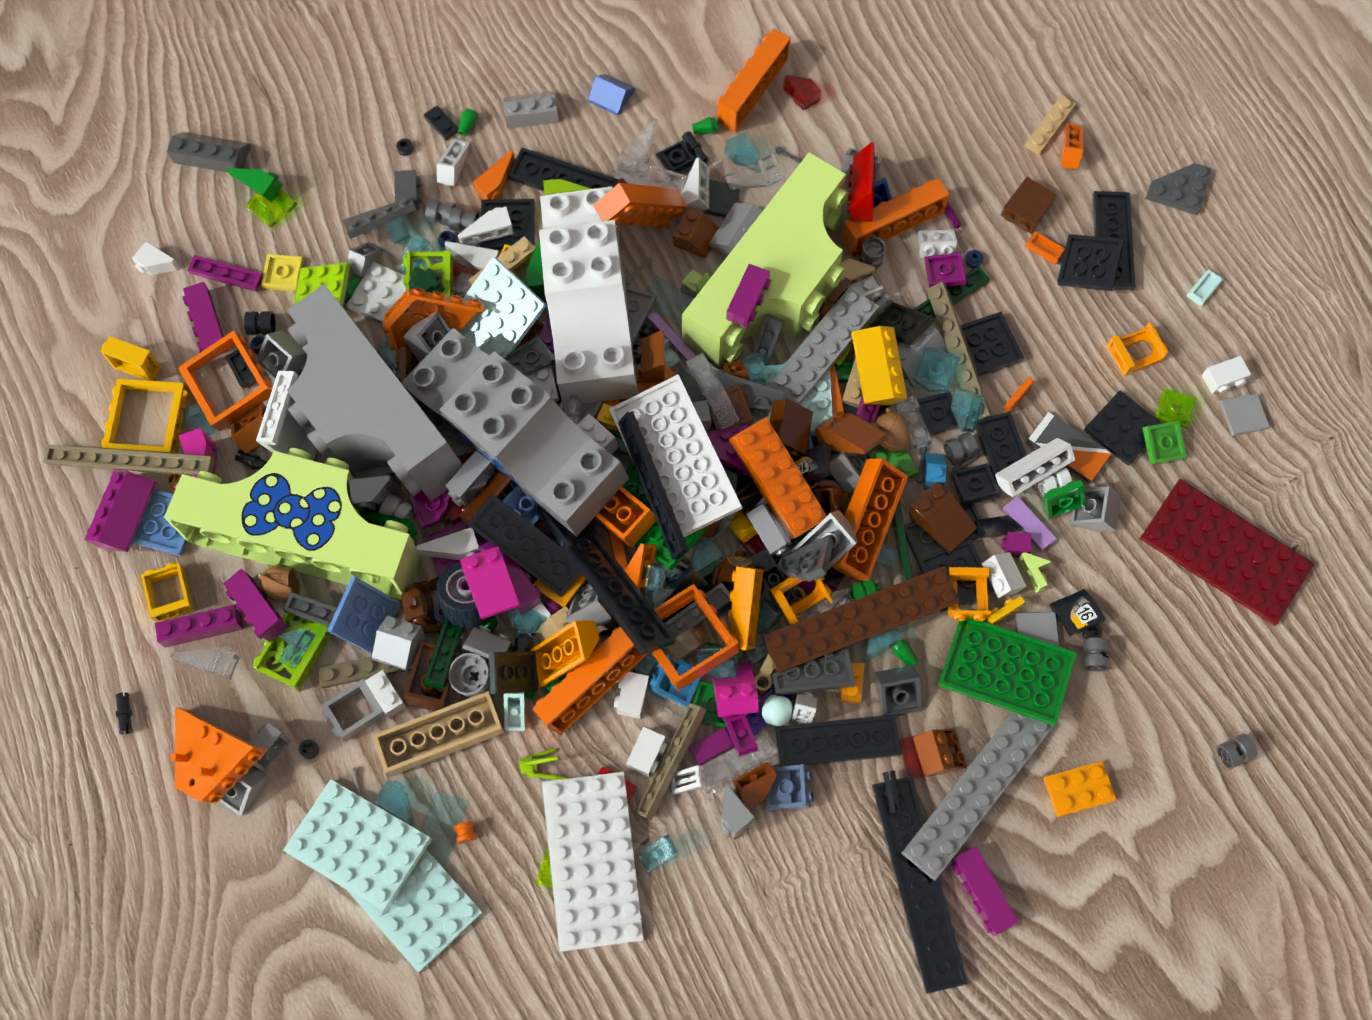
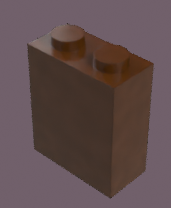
[1001,177,1057,234]
[770,398,813,458]

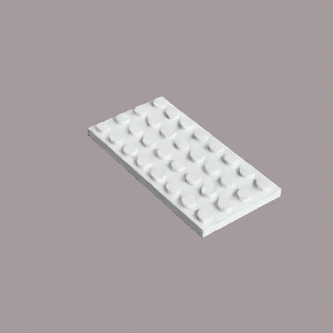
[609,375,743,537]
[542,772,644,952]

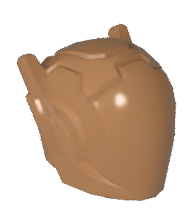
[870,408,910,451]
[258,564,300,602]

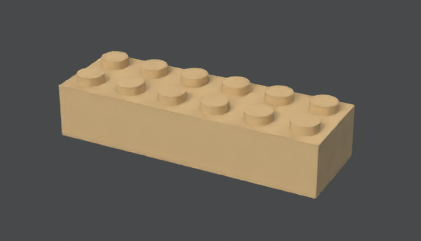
[373,691,504,777]

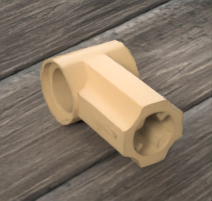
[755,654,776,695]

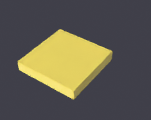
[261,254,304,291]

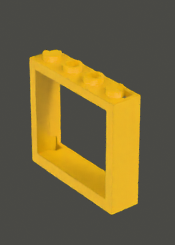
[101,379,189,454]

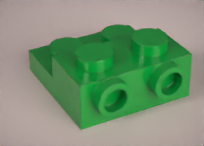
[1042,480,1085,519]

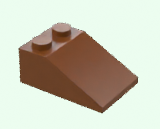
[815,411,888,454]

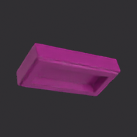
[689,728,734,765]

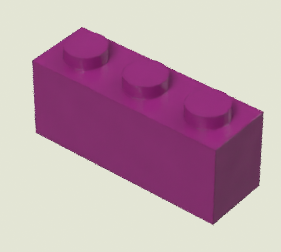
[726,264,772,328]

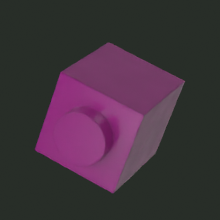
[1001,532,1031,557]

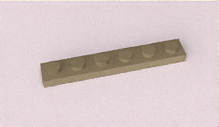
[634,703,707,821]

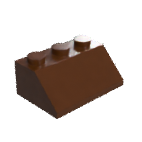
[459,472,515,532]

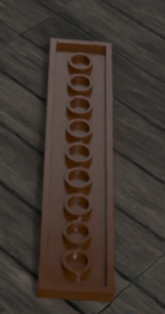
[762,566,960,673]

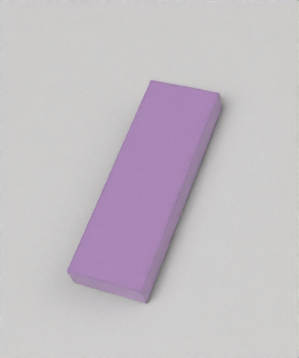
[1002,496,1057,552]

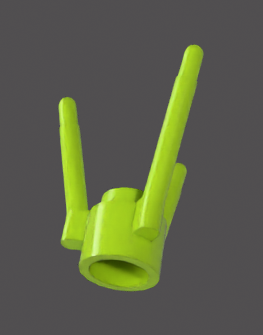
[519,748,569,780]

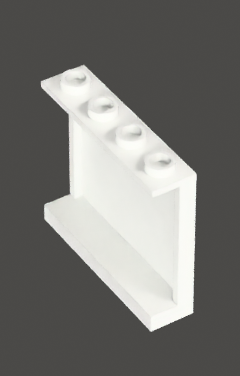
[256,371,317,461]

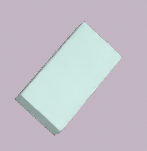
[1187,269,1223,306]

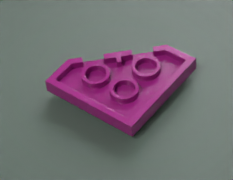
[706,423,751,477]
[407,489,452,530]

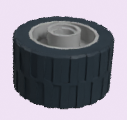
[437,562,494,628]

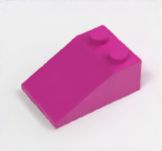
[179,428,218,478]
[460,546,520,620]
[711,661,758,717]

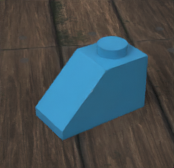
[923,453,946,489]

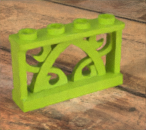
[403,251,453,297]
[253,613,332,692]

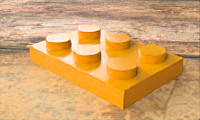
[1043,761,1117,817]

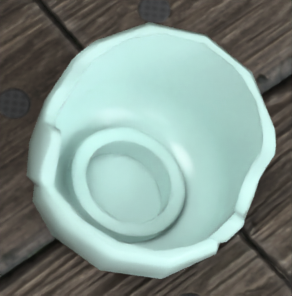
[762,695,793,726]

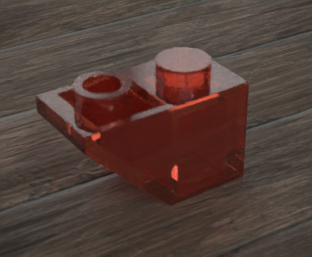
[783,75,821,111]

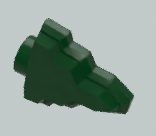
[408,267,445,293]

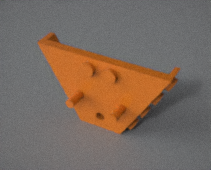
[382,288,485,367]
[170,707,268,804]

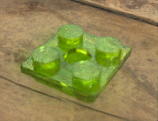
[1155,388,1196,429]

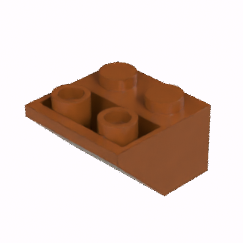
[913,729,967,777]

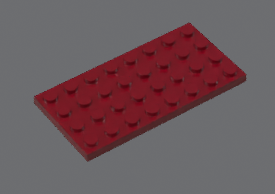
[1139,479,1315,626]

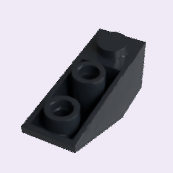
[750,547,798,604]

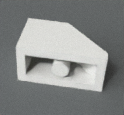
[132,242,179,275]

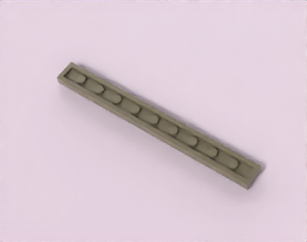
[43,445,215,476]
[318,627,516,689]

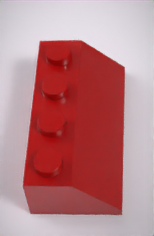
[847,142,875,221]

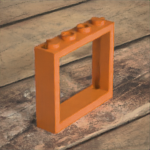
[178,330,273,431]
[651,584,739,691]

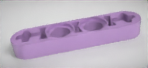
[647,311,698,367]

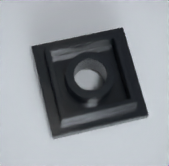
[656,140,695,179]

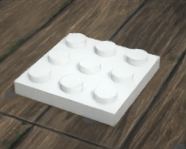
[346,262,406,324]

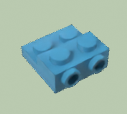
[648,654,701,707]

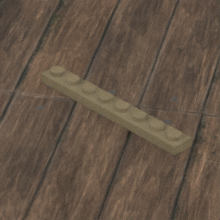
[927,282,992,423]

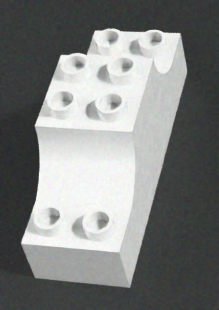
[539,186,638,407]

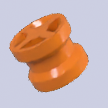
[454,821,477,844]

